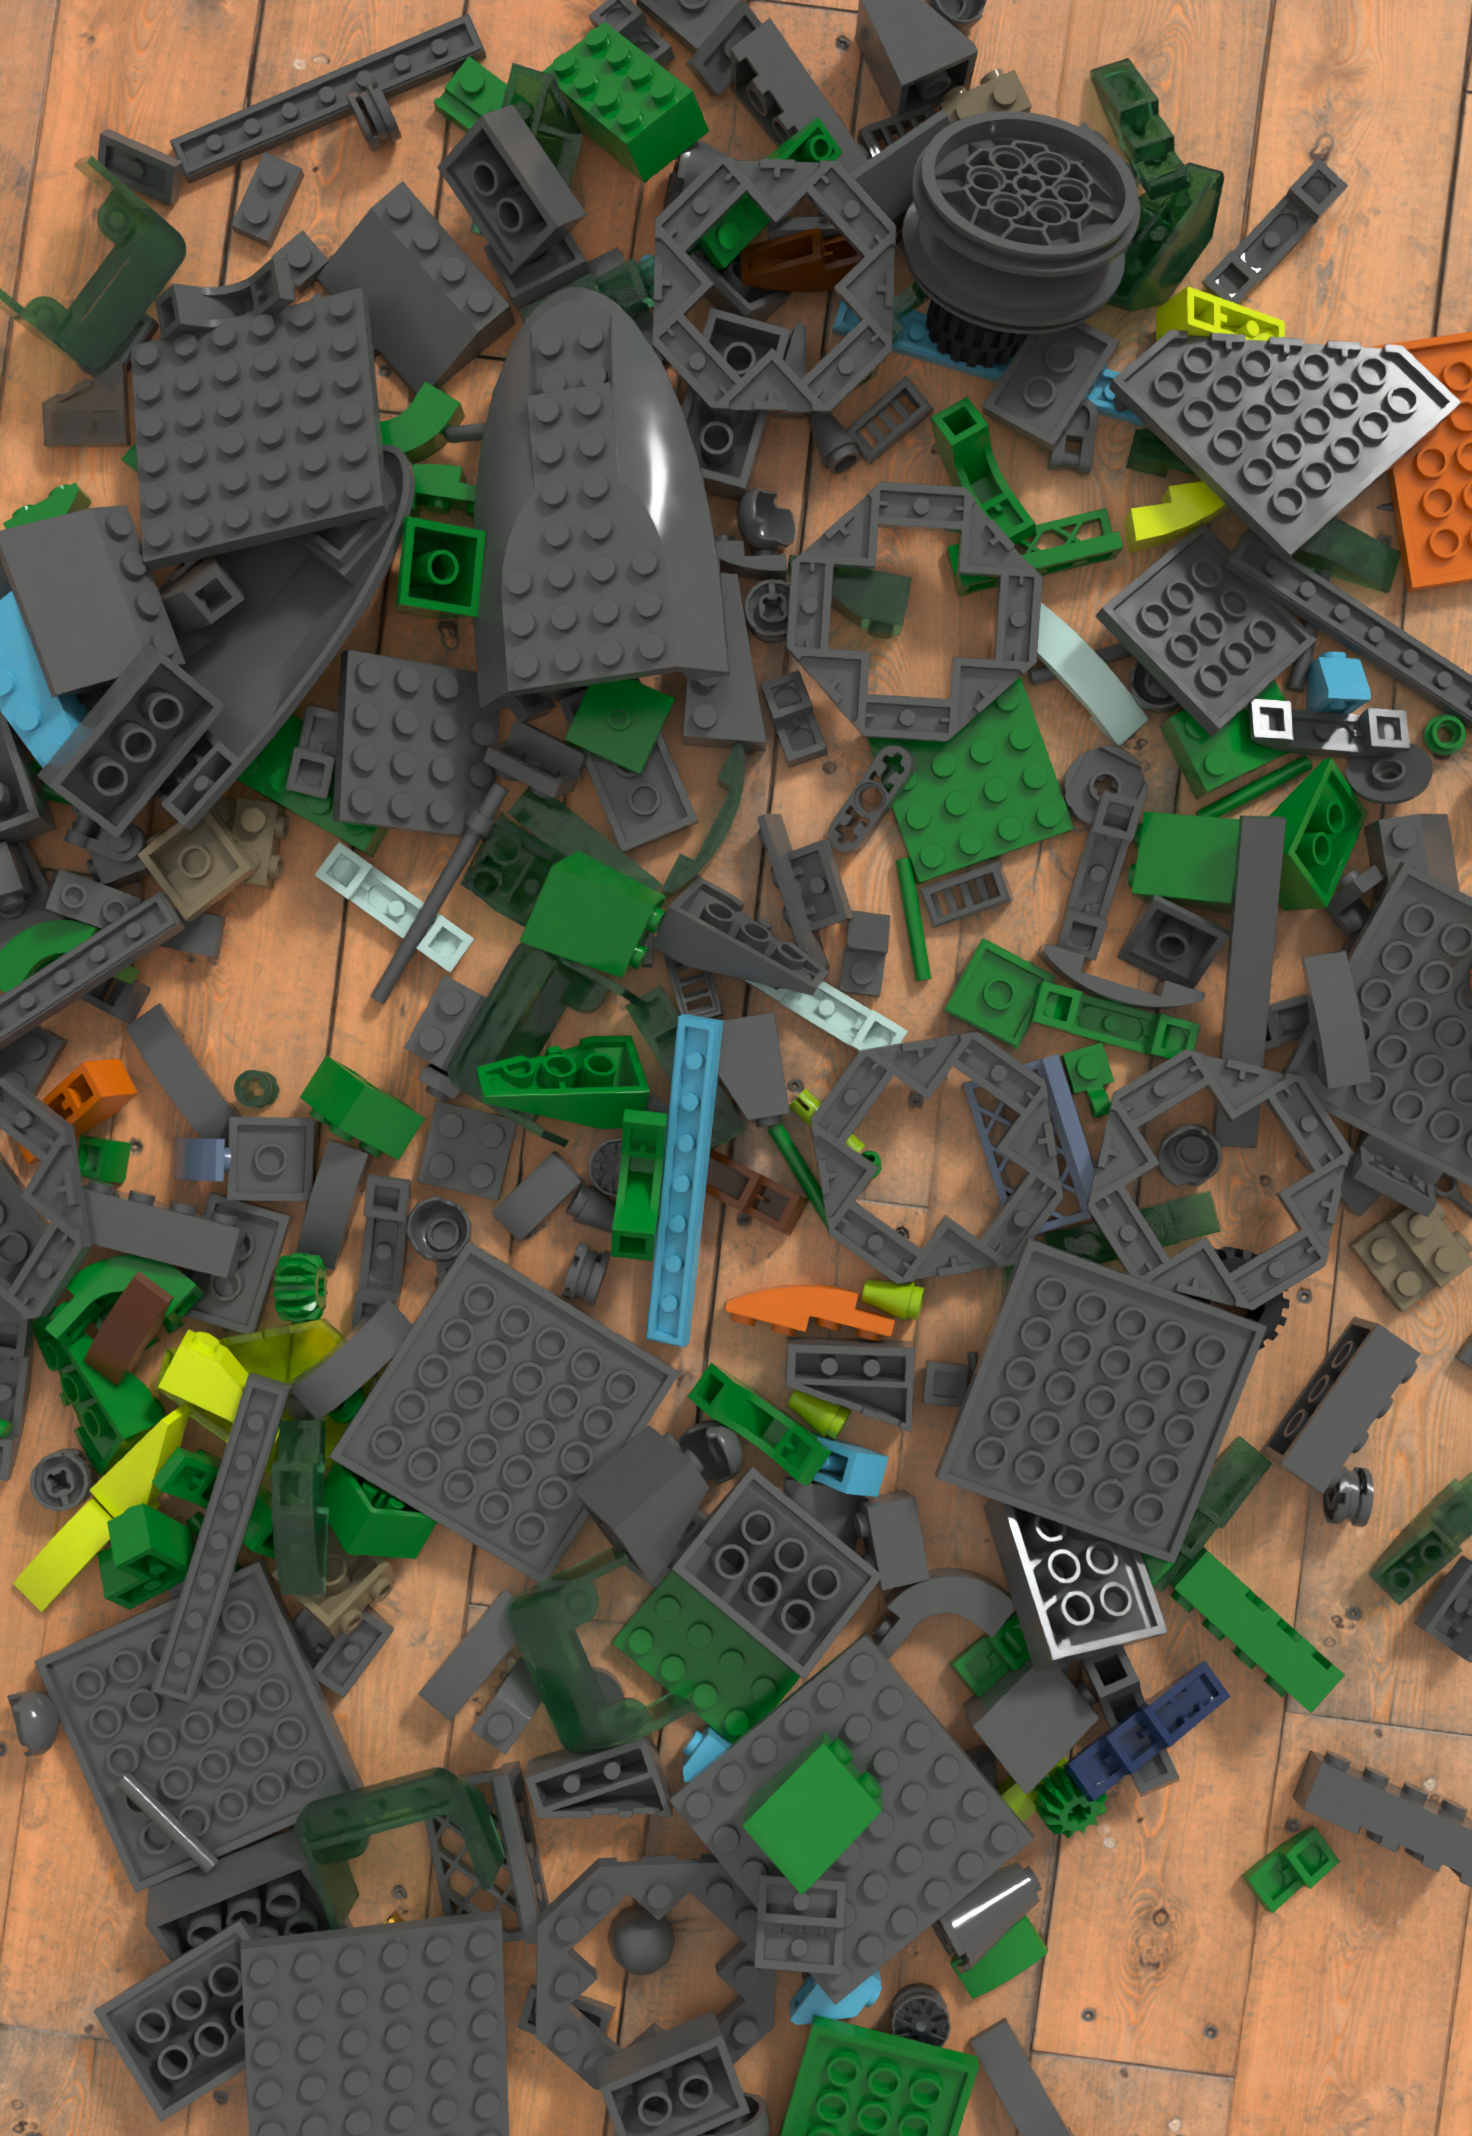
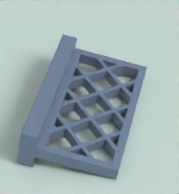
[963,1053,1095,1234]

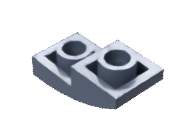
[174,1138,231,1181]

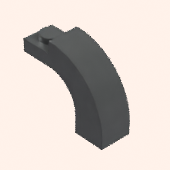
[155,257,295,341]
[285,1299,412,1427]
[871,1567,1015,1659]
[1082,1647,1180,1797]

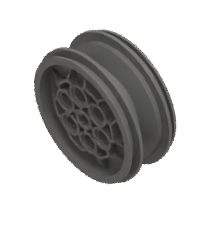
[901,111,1140,334]

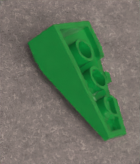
[32,1306,165,1477]

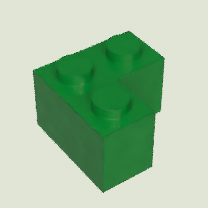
[300,1055,425,1160]
[314,1461,437,1559]
[97,1503,195,1610]

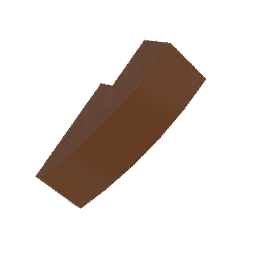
[740,227,862,292]
[705,1148,809,1236]
[84,1271,173,1386]

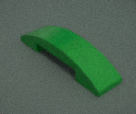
[1031,981,1200,1060]

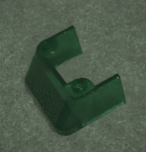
[0,155,186,369]
[448,942,647,1148]
[505,1547,694,1753]
[295,1767,506,1930]

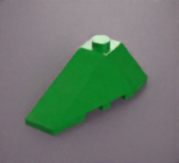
[476,1035,650,1129]

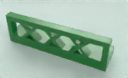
[946,508,1123,597]

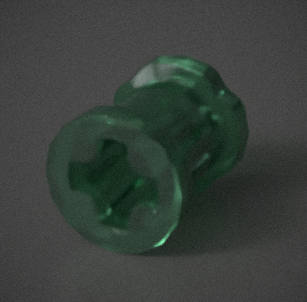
[234,1070,280,1108]

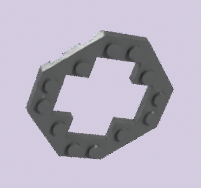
[653,157,896,414]
[786,482,1043,742]
[810,1031,1064,1284]
[1086,1049,1351,1311]
[0,1077,92,1324]
[535,1854,776,2090]

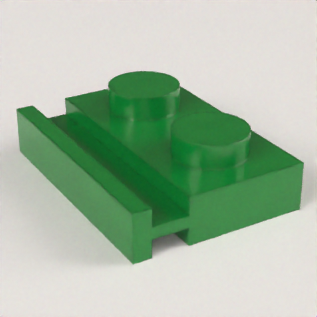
[433,56,535,133]

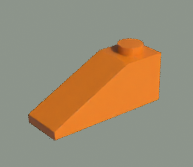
[16,1058,138,1164]

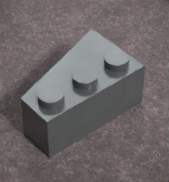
[785,1336,915,1433]
[524,1721,673,1818]

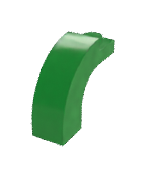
[380,382,465,465]
[931,397,1036,545]
[0,920,140,993]
[611,1109,667,1261]
[45,1255,205,1347]
[687,1362,831,1487]
[152,1447,304,1560]

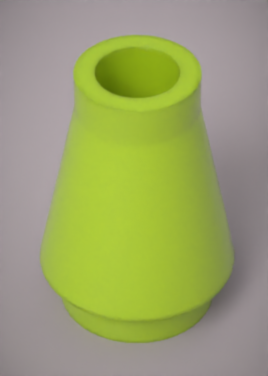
[861,1279,925,1322]
[787,1390,851,1440]

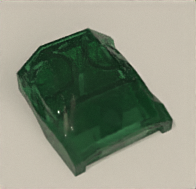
[460,812,567,927]

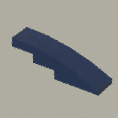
[1063,1661,1231,1802]

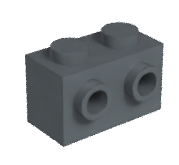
[853,1490,930,1591]

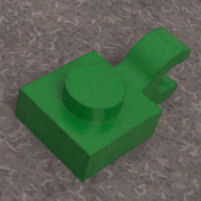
[1060,1042,1114,1119]

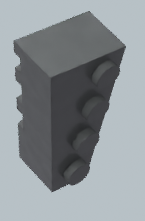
[731,18,871,173]
[683,573,766,751]

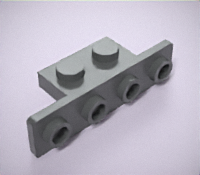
[758,814,854,970]

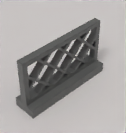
[418,1761,549,1944]

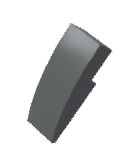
[1301,950,1372,1089]
[296,1140,373,1270]
[418,1589,537,1721]

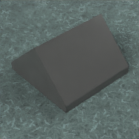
[690,249,791,322]
[1117,894,1230,989]

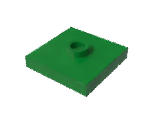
[564,679,675,776]
[943,938,1056,1050]

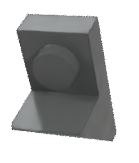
[839,910,890,997]

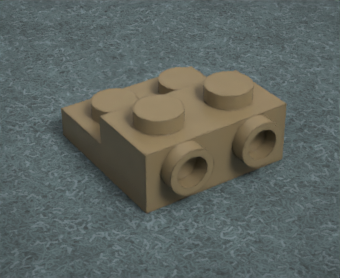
[938,69,1032,124]
[212,797,289,889]
[137,807,256,922]
[1348,1201,1472,1312]
[271,1520,396,1639]

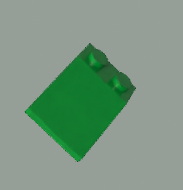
[1159,680,1289,800]
[1269,758,1368,911]

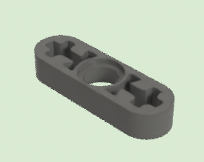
[828,746,916,852]

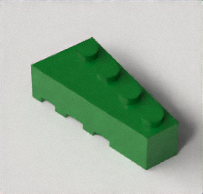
[1166,1543,1345,1713]

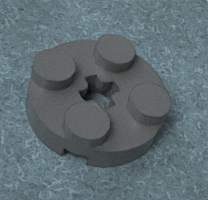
[1062,746,1147,827]

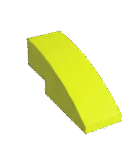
[1124,481,1229,553]
[13,1497,114,1612]

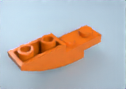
[724,1284,895,1341]

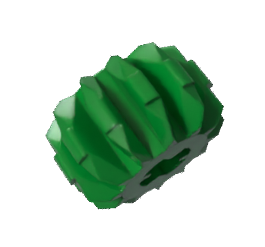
[273,1253,328,1323]
[1033,1765,1108,1838]

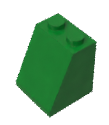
[396,516,486,619]
[1128,811,1239,914]
[520,851,667,978]
[742,1731,883,1895]

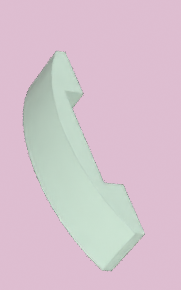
[1037,603,1148,747]
[315,842,475,973]
[745,980,908,1051]

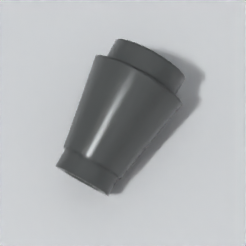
[808,413,860,474]
[566,1184,616,1233]

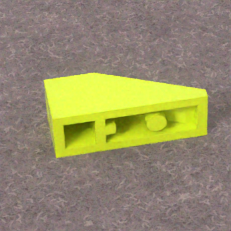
[1156,286,1285,342]
[158,1329,285,1441]
[90,1403,191,1518]

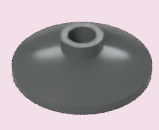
[1346,743,1433,804]

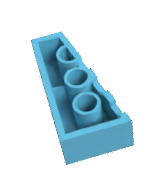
[0,591,88,768]

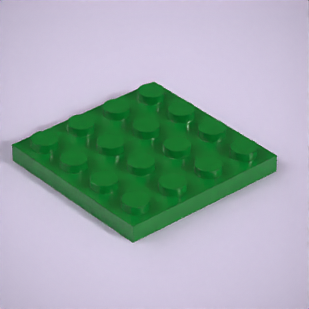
[866,677,1075,884]
[612,1571,800,1744]
[778,2014,979,2136]

